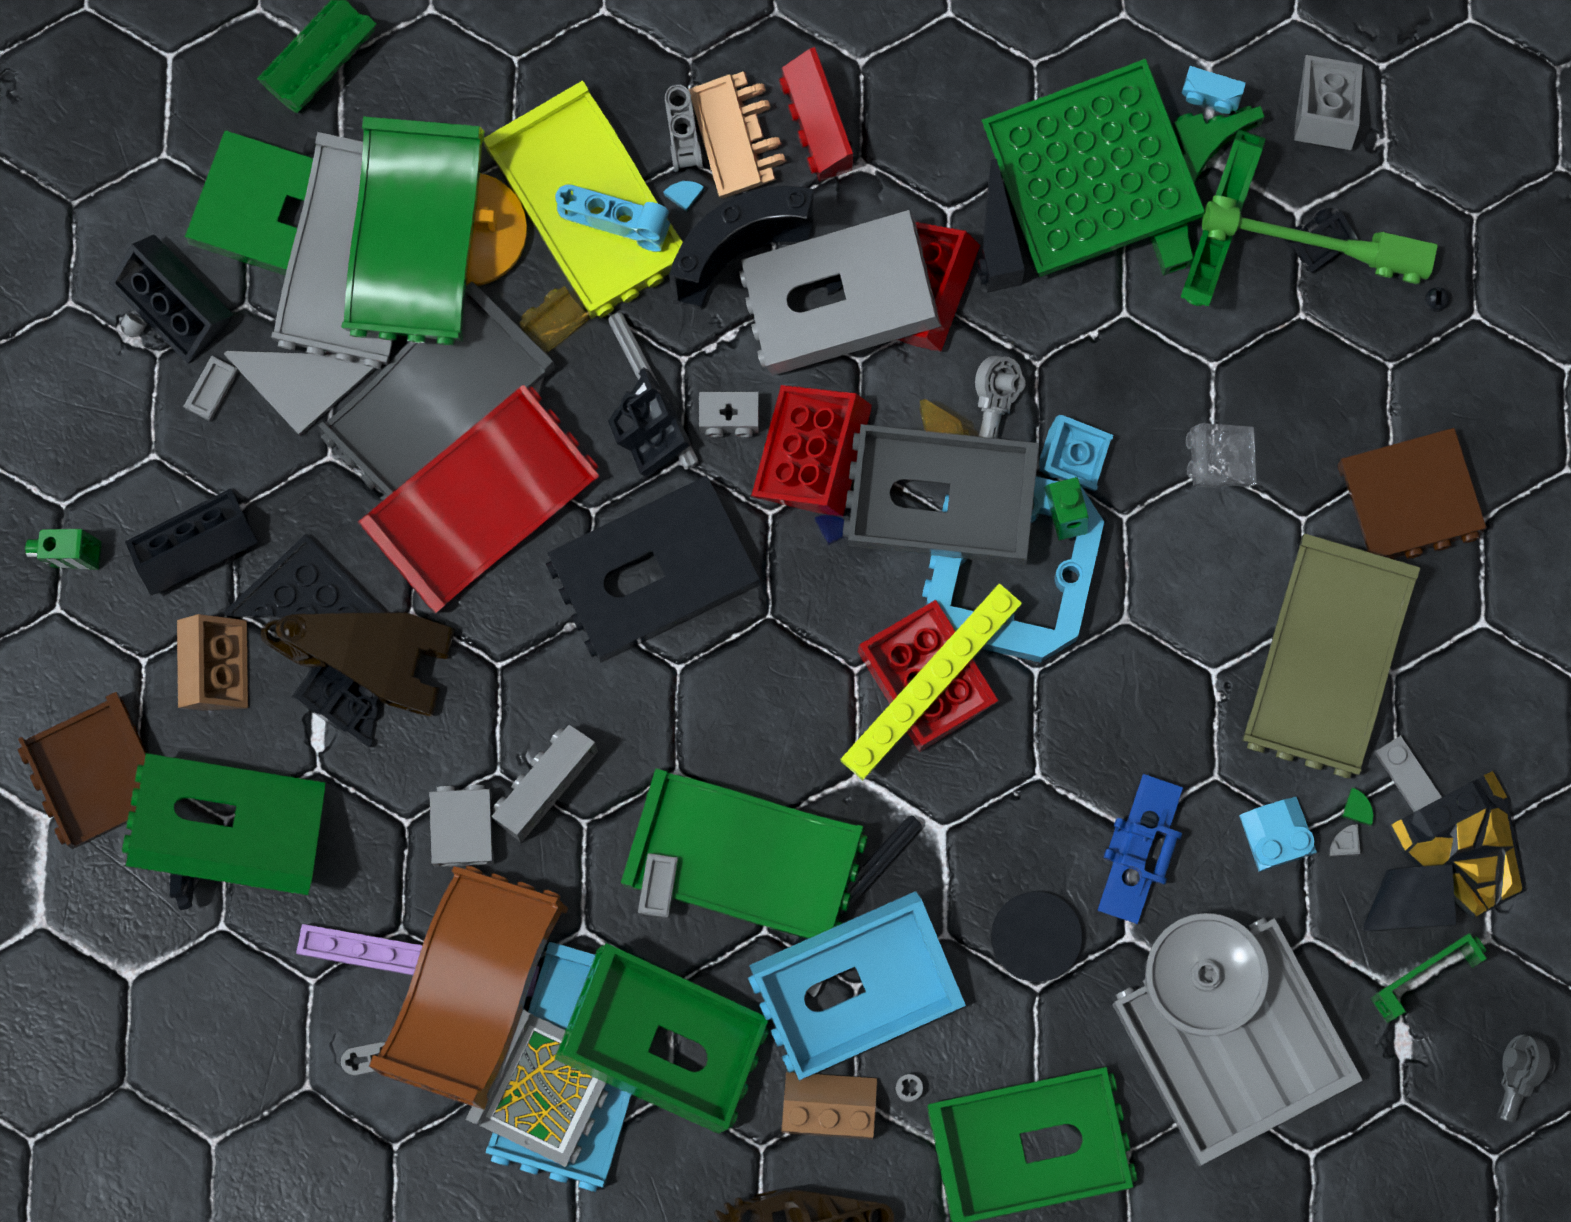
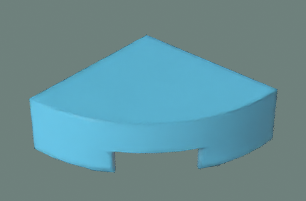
[663,181,704,212]

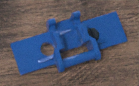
[1097,774,1183,924]

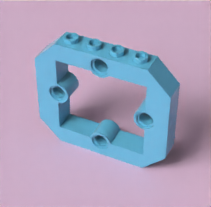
[922,476,1104,663]

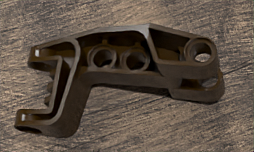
[261,613,455,716]

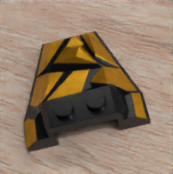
[1387,771,1525,919]

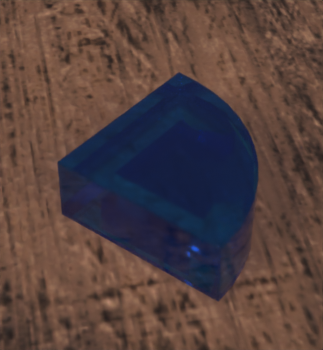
[815,515,844,545]

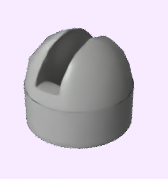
[121,312,147,337]

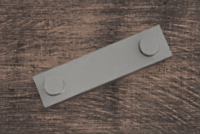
[1374,735,1441,812]

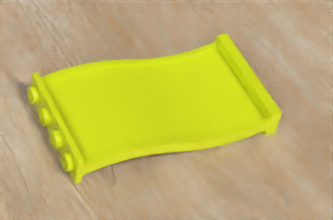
[484,80,683,319]

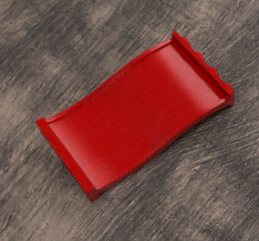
[357,385,599,613]

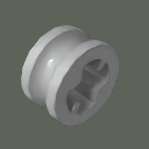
[895,1074,923,1102]

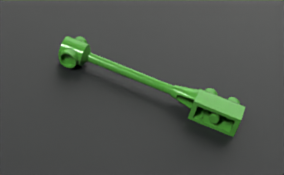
[1202,196,1438,284]

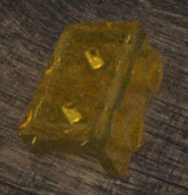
[520,286,589,354]

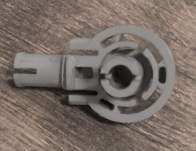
[975,355,1025,439]

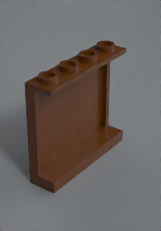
[1337,428,1486,560]
[17,692,147,849]

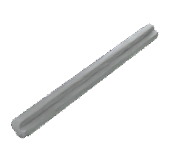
[608,312,698,469]

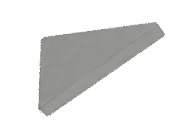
[224,351,376,436]

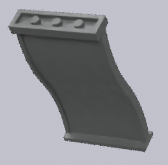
[318,282,555,501]

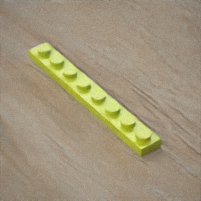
[840,583,1022,781]

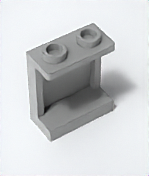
[429,785,494,867]

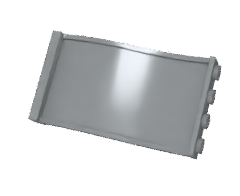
[271,132,393,369]

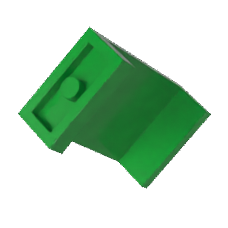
[1370,933,1487,1023]

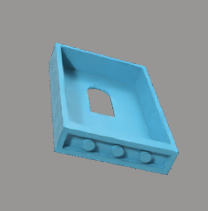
[748,891,966,1080]

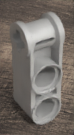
[665,85,703,172]

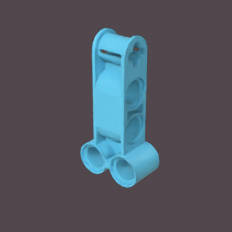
[555,185,670,252]

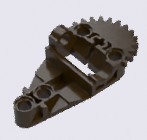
[707,1189,894,1222]

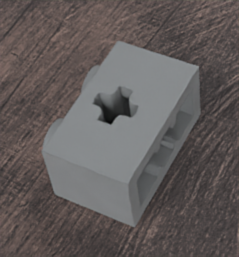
[699,392,759,438]

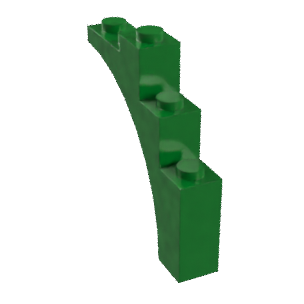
[1149,106,1265,276]
[1181,130,1266,307]

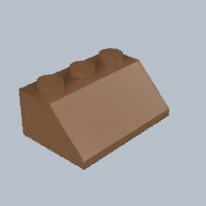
[177,614,248,711]
[782,1072,877,1140]

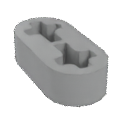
[341,1042,385,1076]

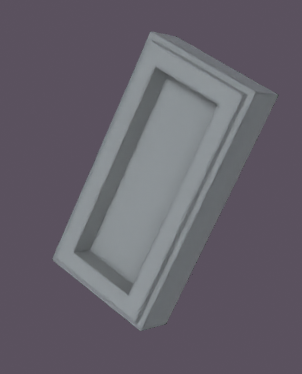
[183,356,238,422]
[638,853,678,919]

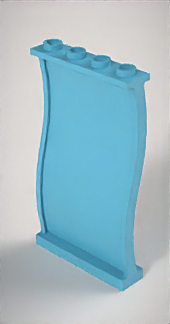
[485,942,632,1192]

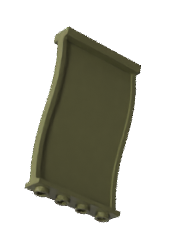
[1242,533,1420,779]

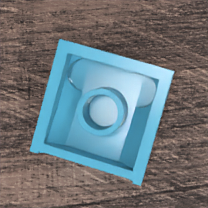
[1182,66,1246,114]
[1039,415,1114,491]
[1239,797,1317,872]

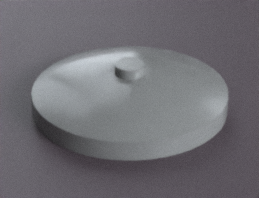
[1145,913,1269,1037]

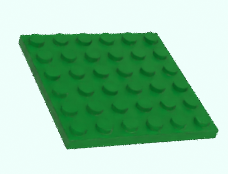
[982,59,1205,277]

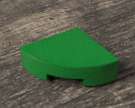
[1342,787,1373,826]

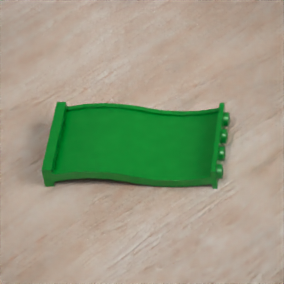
[341,116,485,346]
[621,768,868,939]

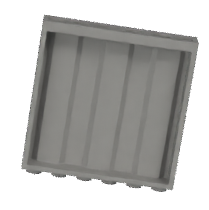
[1112,917,1363,1167]

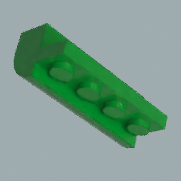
[257,0,376,113]

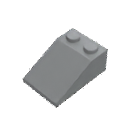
[1294,55,1363,150]

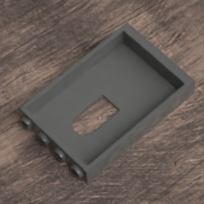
[843,424,1039,565]

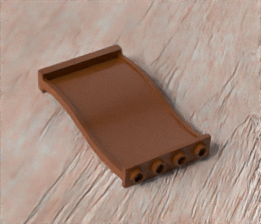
[369,866,568,1110]

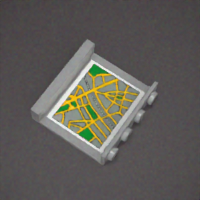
[466,1010,609,1167]

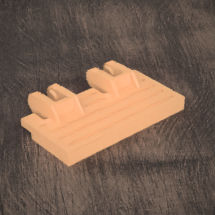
[689,71,786,199]

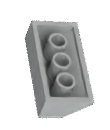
[491,725,598,843]

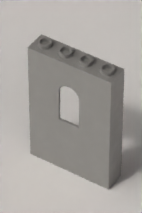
[739,210,941,376]

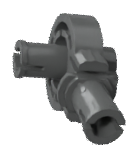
[1497,1035,1555,1122]

